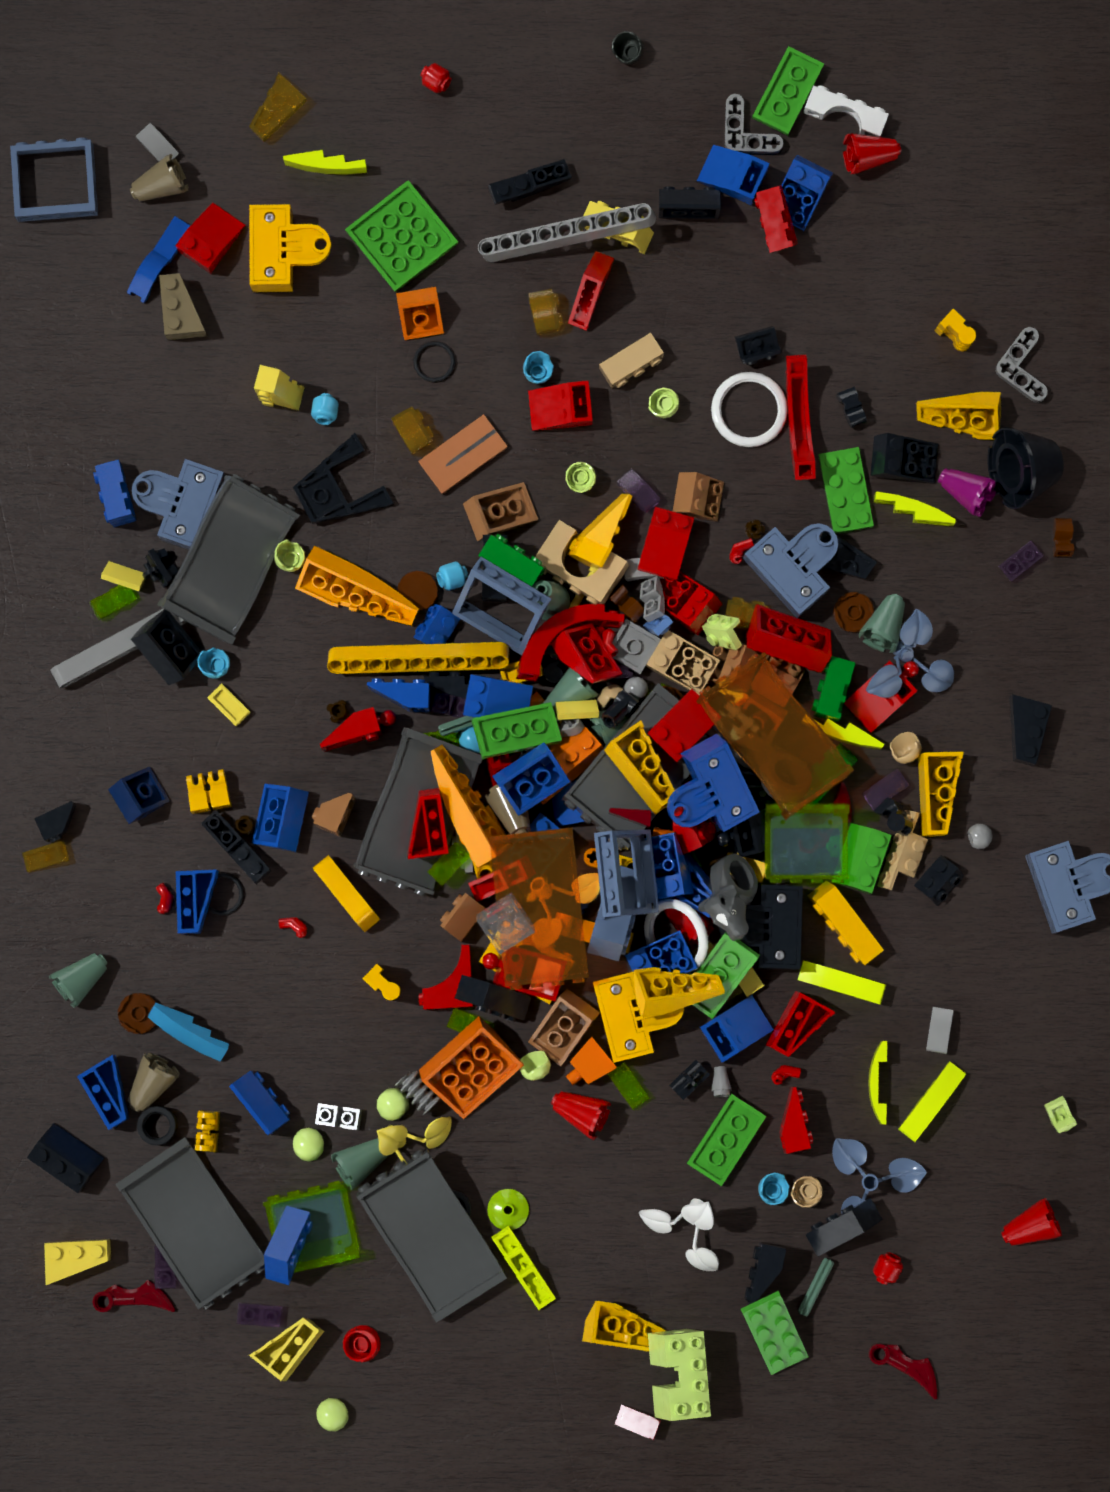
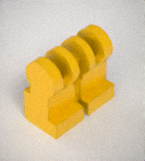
[934,309,976,351]
[186,769,232,814]
[363,964,401,1000]
[195,1110,220,1152]

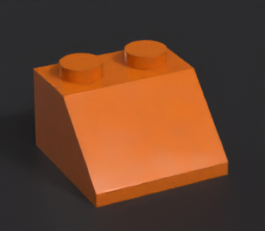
[396,287,444,340]

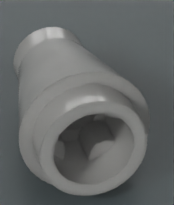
[711,1066,732,1097]

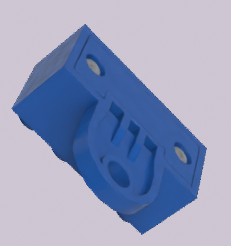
[667,734,760,832]

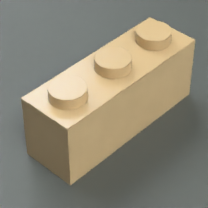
[599,333,664,388]

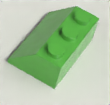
[831,823,892,895]

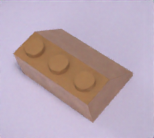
[312,793,357,837]

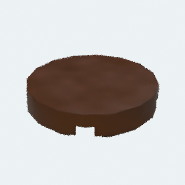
[397,571,438,611]
[833,592,874,633]
[118,993,156,1034]

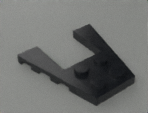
[293,433,393,524]

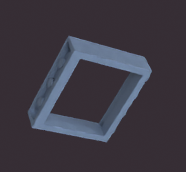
[10,138,98,222]
[452,557,551,655]
[594,829,659,917]

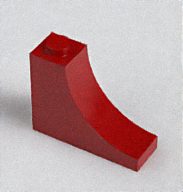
[568,251,615,331]
[419,944,473,1010]

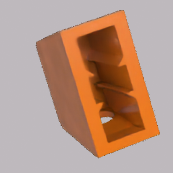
[566,1037,617,1086]

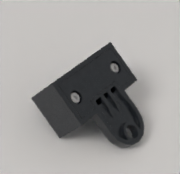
[719,885,803,970]

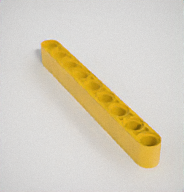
[327,642,509,674]

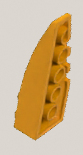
[295,546,419,626]
[431,745,513,867]

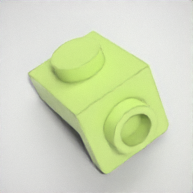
[1044,1096,1077,1133]

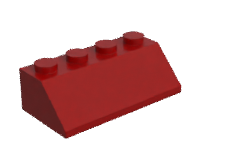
[747,604,832,673]

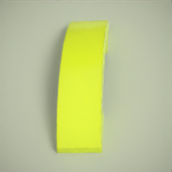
[868,1041,887,1125]

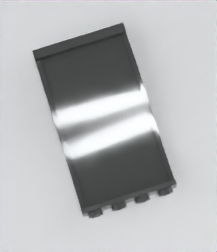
[157,474,300,645]
[563,683,722,851]
[353,727,482,897]
[115,1137,265,1310]
[356,1149,507,1323]

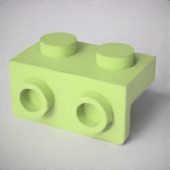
[701,614,742,650]

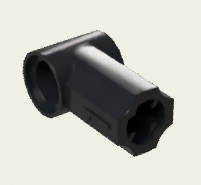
[601,690,640,728]

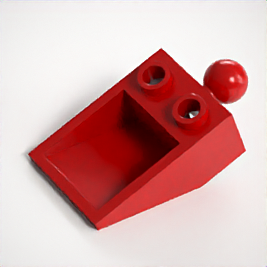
[844,661,919,733]
[320,707,396,752]
[482,943,567,1002]

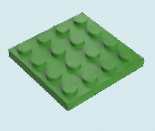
[345,180,458,293]

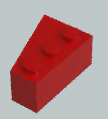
[754,185,798,253]
[407,788,449,859]
[766,991,836,1057]

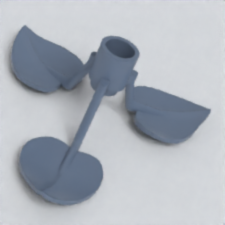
[866,609,954,698]
[832,1138,926,1214]

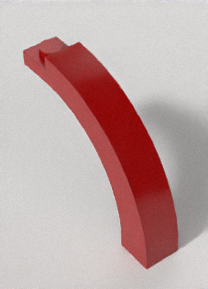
[786,355,816,480]
[516,604,624,681]

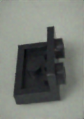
[735,326,782,365]
[914,855,964,906]

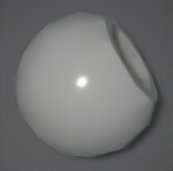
[623,676,648,701]
[968,824,993,849]

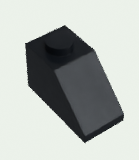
[34,801,76,843]

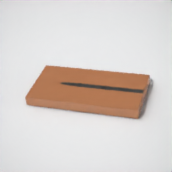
[418,414,508,495]

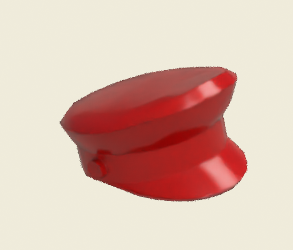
[343,1325,381,1363]

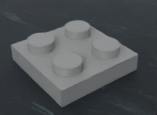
[613,619,661,675]

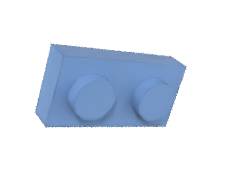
[643,615,673,636]

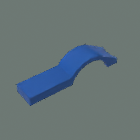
[127,216,191,304]

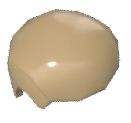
[597,684,625,710]
[889,732,922,764]
[791,1176,823,1208]

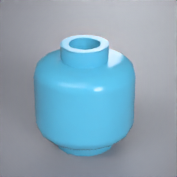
[311,393,339,425]
[436,561,468,591]

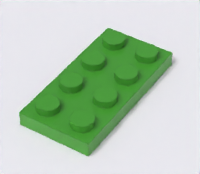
[752,46,824,136]
[818,447,874,534]
[472,702,562,759]
[693,932,760,1019]
[687,1094,767,1186]
[741,1291,808,1375]

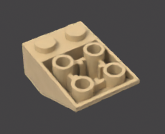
[646,630,720,696]

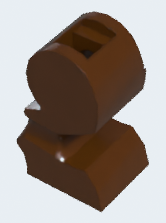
[1053,518,1075,557]
[608,585,644,624]

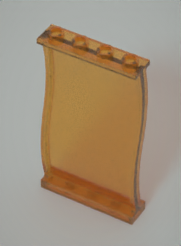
[696,652,854,820]
[489,828,589,990]

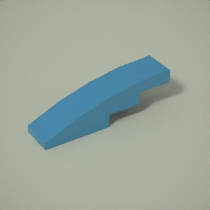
[148,1003,229,1061]

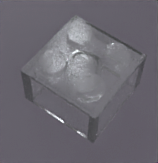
[476,892,535,955]

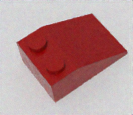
[175,203,246,274]
[637,507,694,581]
[551,623,623,684]
[647,689,721,762]

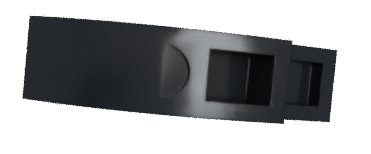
[488,159,572,205]
[424,671,501,698]
[201,810,271,885]

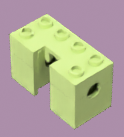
[648,1329,711,1421]

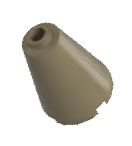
[130,154,189,202]
[485,784,530,839]
[128,1053,180,1112]

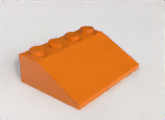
[509,725,604,805]
[419,1016,524,1119]

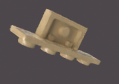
[877,810,928,890]

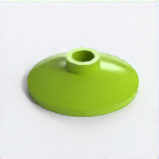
[487,1189,529,1230]

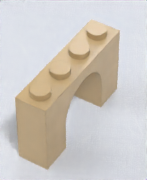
[535,520,629,605]

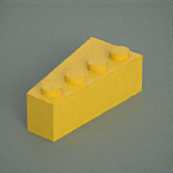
[604,720,675,815]
[918,752,964,837]
[807,881,884,965]

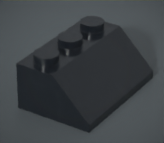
[658,186,721,219]
[131,609,202,685]
[27,1123,105,1193]

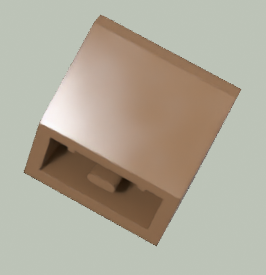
[673,472,724,522]
[708,645,761,693]
[749,655,806,708]
[440,893,486,942]

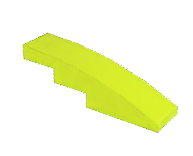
[283,150,367,174]
[874,492,956,526]
[801,714,884,750]
[798,960,886,1005]
[898,1062,966,1142]
[492,1226,556,1310]

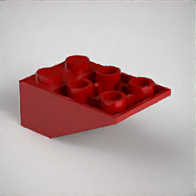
[528,381,593,431]
[660,571,723,636]
[673,781,716,855]
[779,1087,813,1154]

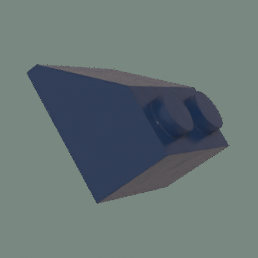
[108,767,170,824]

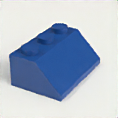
[492,742,570,816]
[252,784,309,852]
[229,1071,290,1135]

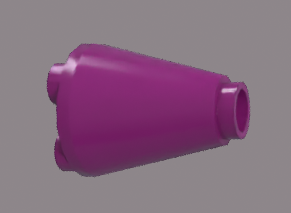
[938,468,996,517]

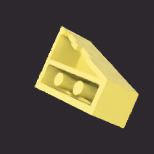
[583,201,654,255]
[254,365,305,410]
[44,1239,111,1285]
[249,1318,324,1381]

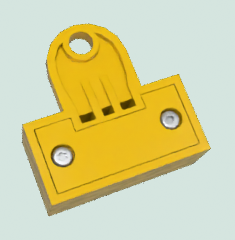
[249,204,331,292]
[593,972,684,1063]

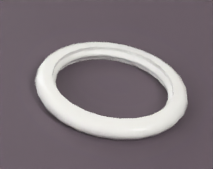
[711,372,788,447]
[644,898,709,973]

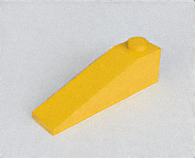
[916,392,1001,440]
[568,494,632,568]
[633,967,725,1018]
[582,1301,666,1351]

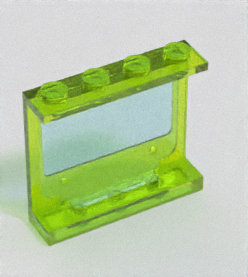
[765,803,850,883]
[263,1180,361,1273]

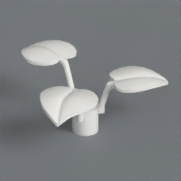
[639,1199,719,1271]

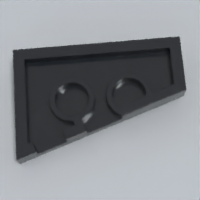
[820,532,877,580]

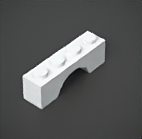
[804,85,889,137]

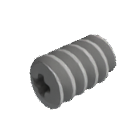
[395,1071,440,1115]

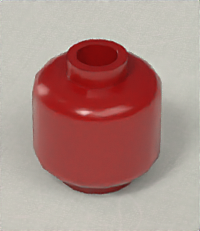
[420,63,452,93]
[873,1252,903,1285]

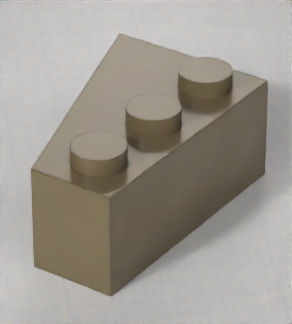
[159,273,207,340]

